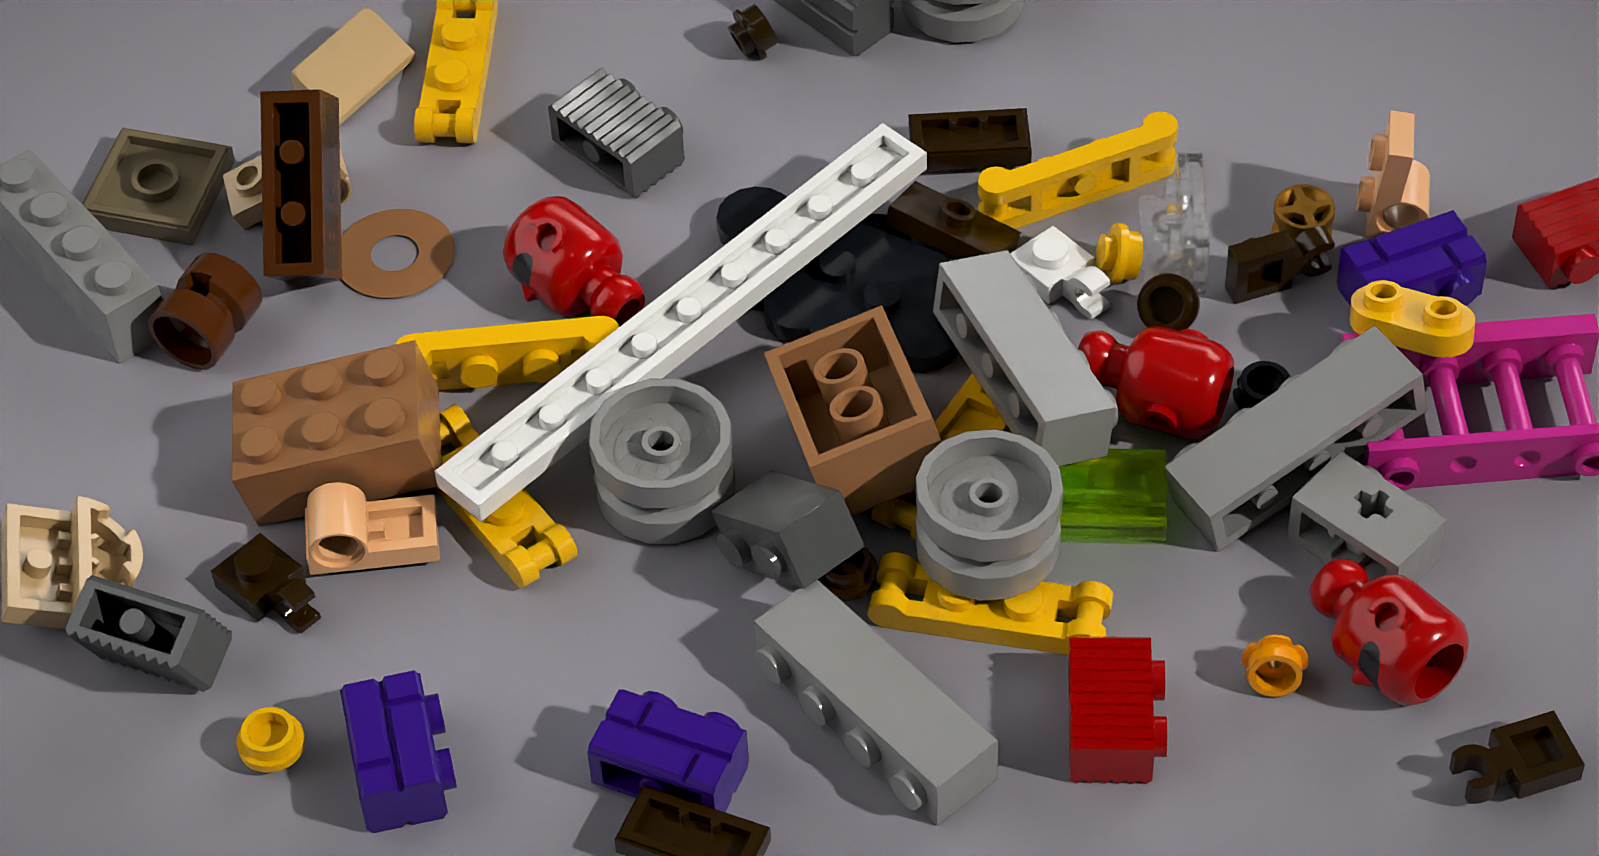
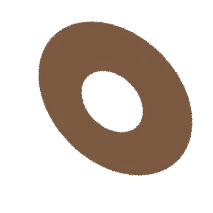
[341,209,455,298]

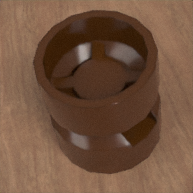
[147,253,263,370]

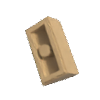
[291,7,416,126]

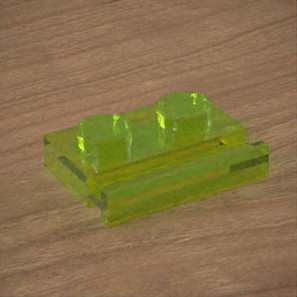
[1058,448,1167,541]

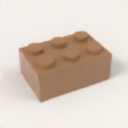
[764,305,942,515]
[232,340,442,526]

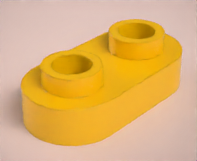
[1350,280,1475,358]

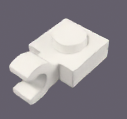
[1010,226,1110,319]

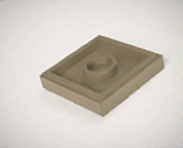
[82,127,235,245]

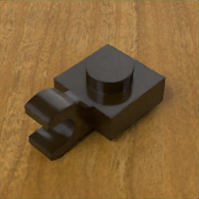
[211,533,321,634]

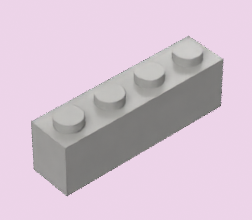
[0,149,163,364]
[933,250,1118,466]
[1164,325,1427,552]
[754,580,998,826]

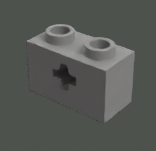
[1287,451,1447,583]

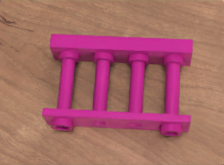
[1341,313,1599,491]

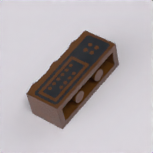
[260,89,342,281]

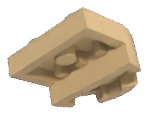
[1,496,143,629]

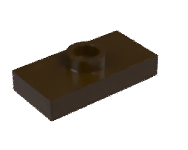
[908,108,1032,171]
[884,181,1021,260]
[614,785,771,856]

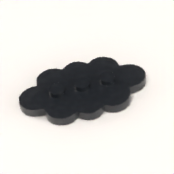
[716,186,960,373]

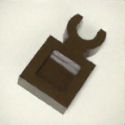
[1225,226,1335,305]
[1449,710,1585,804]

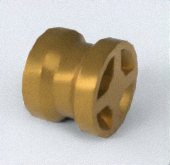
[1271,184,1336,253]

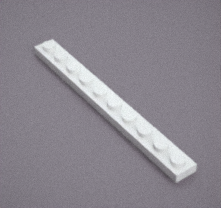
[435,123,927,522]

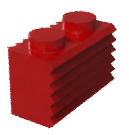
[1512,177,1599,290]
[1068,636,1168,784]

